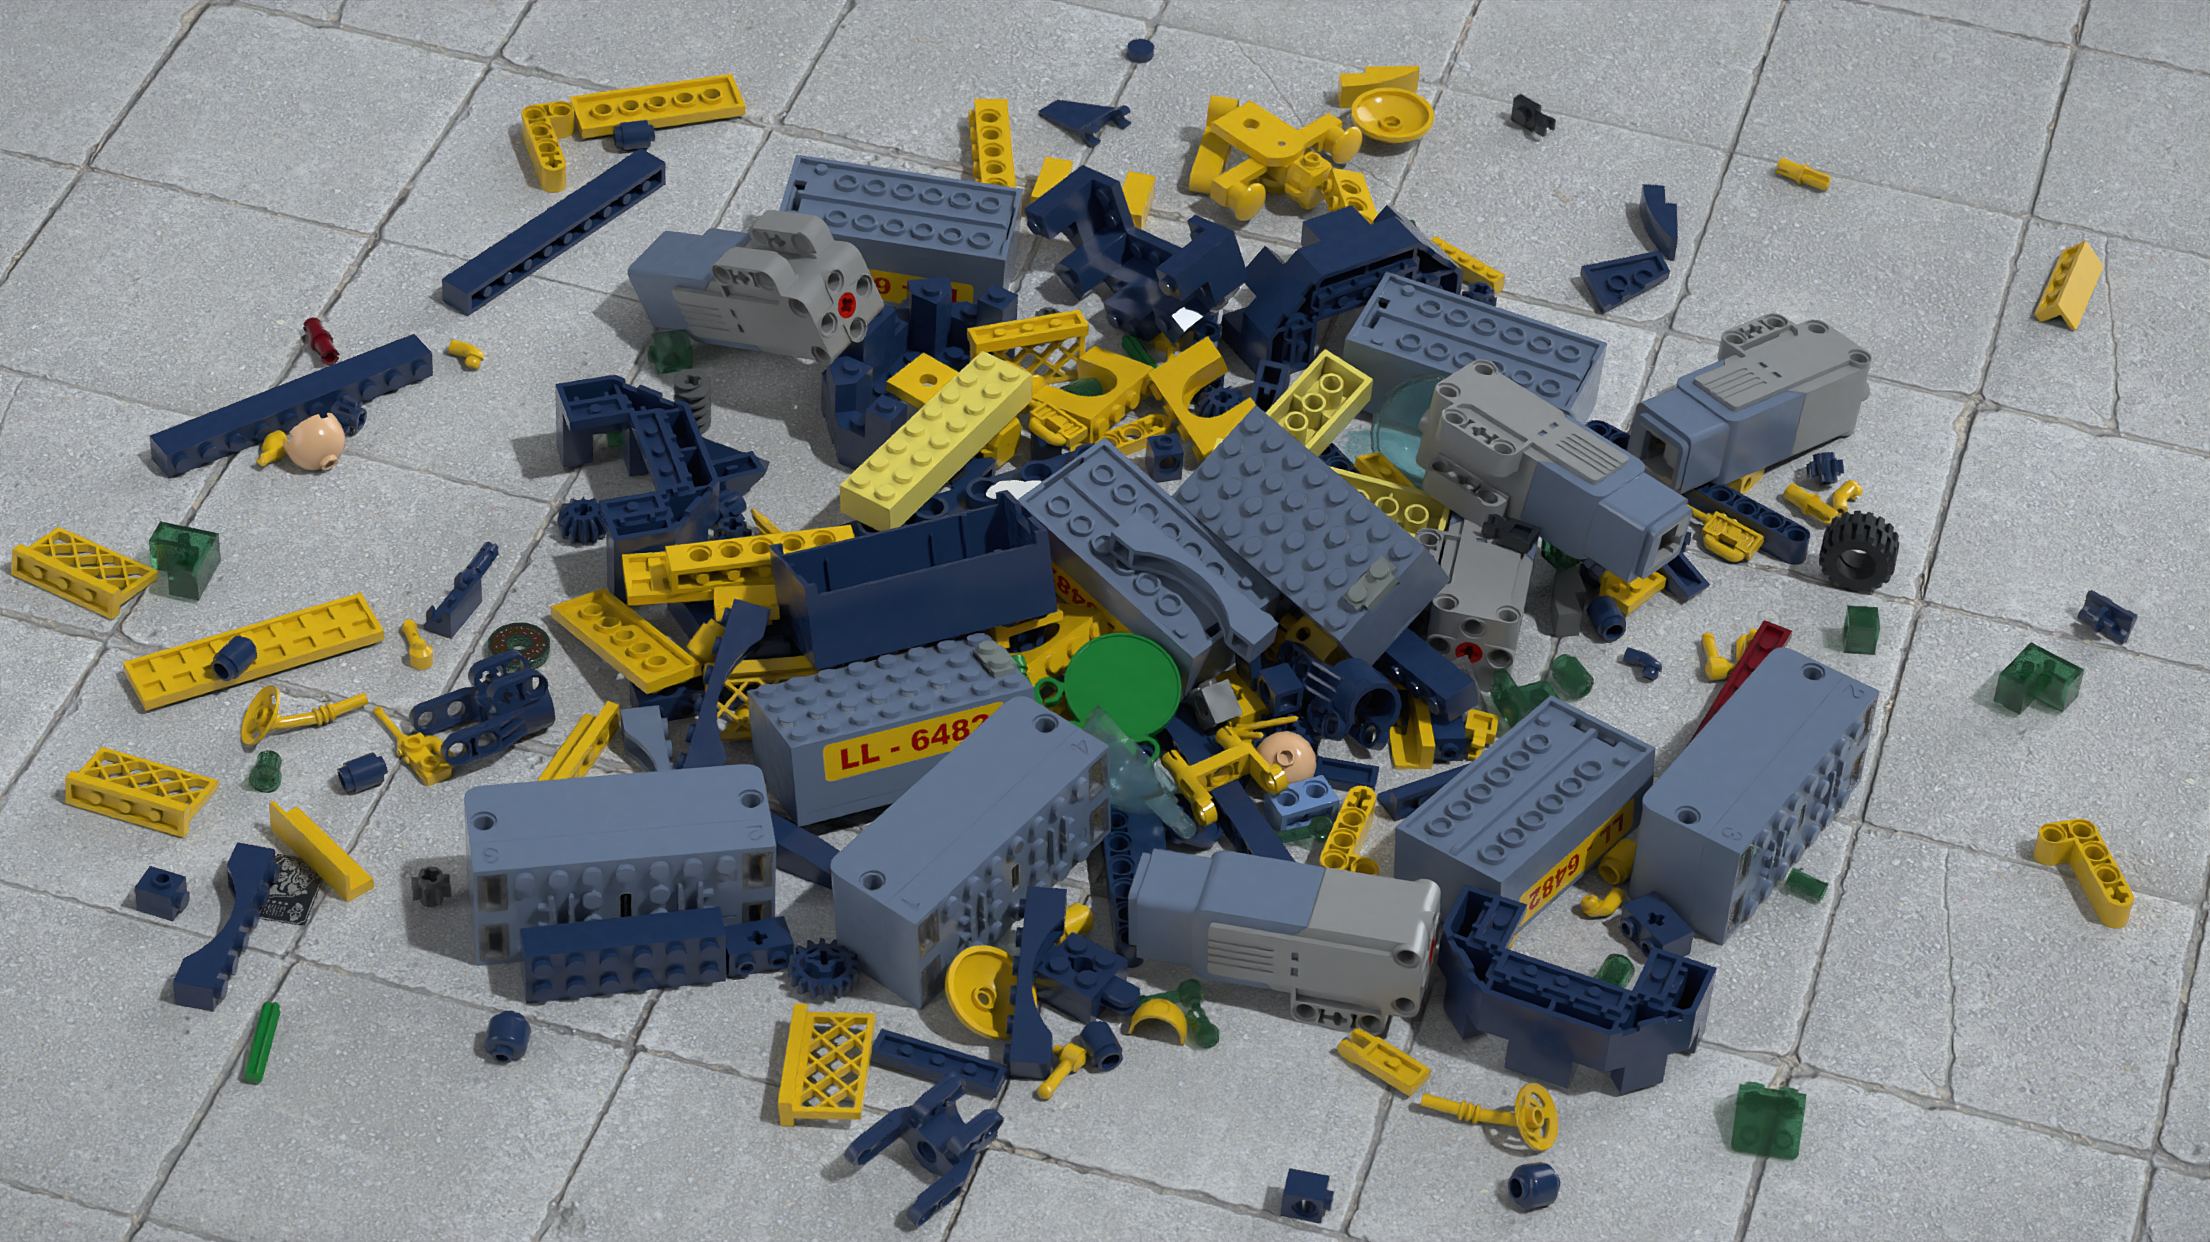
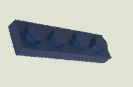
[870,1028,1008,1098]

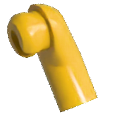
[1581,887,1625,917]

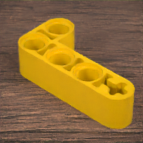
[1189,95,1239,195]
[521,101,574,193]
[1319,786,1380,876]
[2033,819,2134,929]

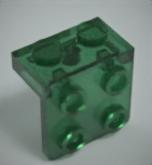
[1490,668,1561,729]
[1731,1082,1807,1161]

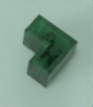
[149,521,221,601]
[1993,642,2084,715]

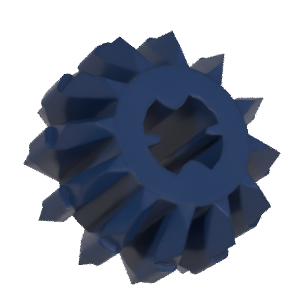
[1197,384,1246,418]
[557,496,606,546]

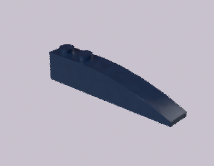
[770,809,840,890]

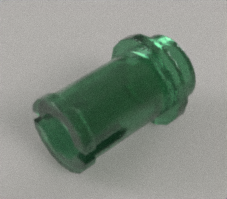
[1785,867,1829,902]
[1185,1007,1220,1049]

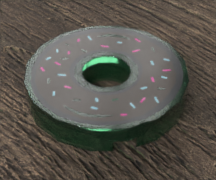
[488,622,550,671]

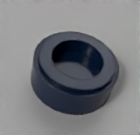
[1127,39,1154,63]

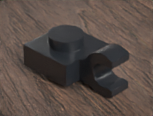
[1511,94,1556,137]

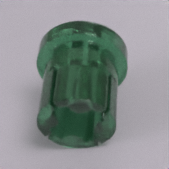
[249,750,282,793]

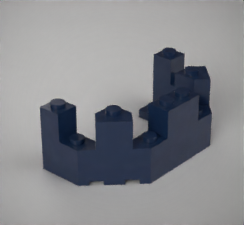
[1024,165,1249,344]
[1221,205,1463,375]
[821,276,1018,470]
[555,374,719,604]
[1437,884,1717,1094]

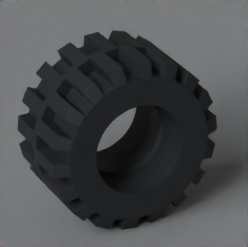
[1819,511,1900,592]

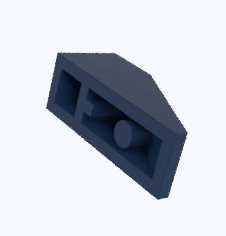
[1250,359,1291,413]

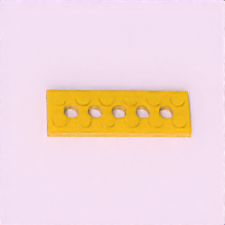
[569,73,746,138]
[550,588,702,694]

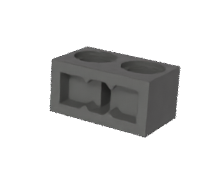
[1181,678,1243,734]

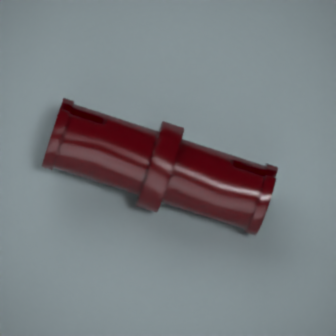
[303,317,340,365]

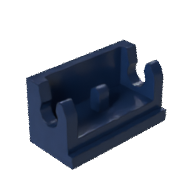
[424,572,482,639]

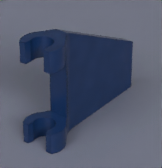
[1039,100,1131,147]

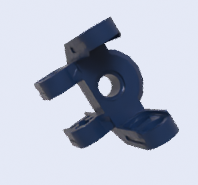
[1278,640,1402,751]
[409,650,556,766]
[844,1071,1005,1227]

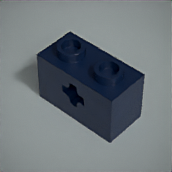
[1619,891,1694,958]
[724,916,794,978]

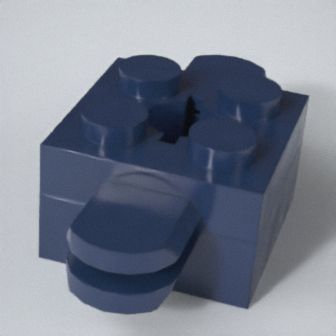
[1035,931,1140,1025]

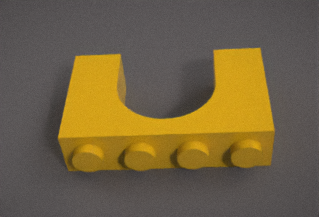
[1030,156,1156,230]
[1148,336,1256,463]
[1030,345,1154,444]
[1009,602,1111,689]

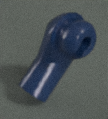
[1623,647,1662,681]

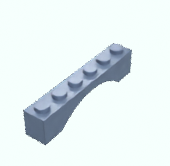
[1107,511,1279,663]
[621,706,676,772]

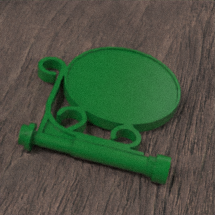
[1012,633,1182,767]

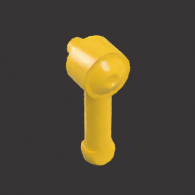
[402,619,433,670]
[1701,632,1736,680]
[1038,1042,1087,1099]

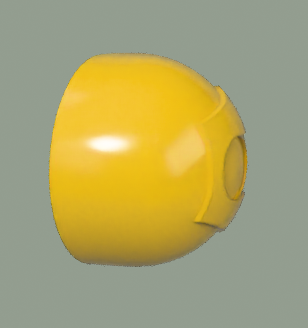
[1129,999,1187,1045]

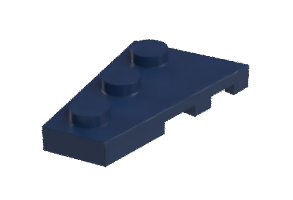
[1580,251,1670,315]

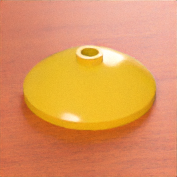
[1351,87,1434,144]
[945,945,1037,1040]

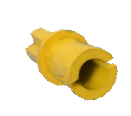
[1776,157,1831,191]
[1783,483,1838,525]

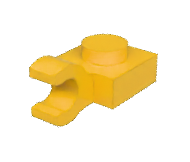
[1464,709,1499,760]

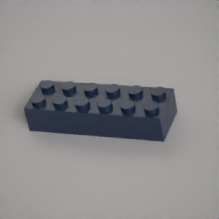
[520,906,726,1004]

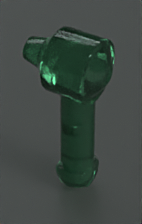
[1274,816,1333,843]
[1139,979,1205,1011]

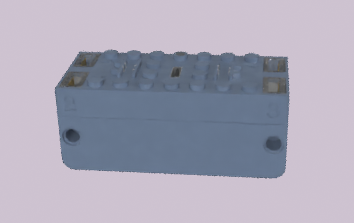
[1627,647,1879,946]
[830,696,1111,1010]
[464,764,776,966]

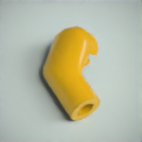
[448,339,484,369]
[1832,480,1863,517]

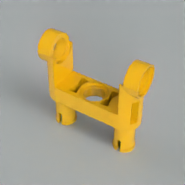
[1161,726,1288,827]

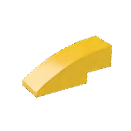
[1337,66,1420,109]

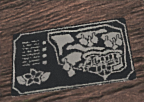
[259,854,323,926]

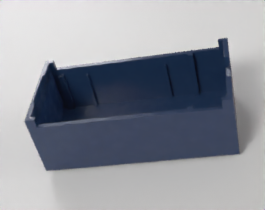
[769,490,1058,670]

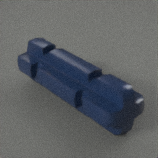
[463,541,499,586]

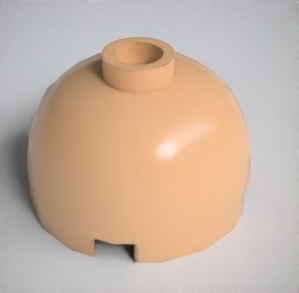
[283,413,345,470]
[1256,731,1317,784]

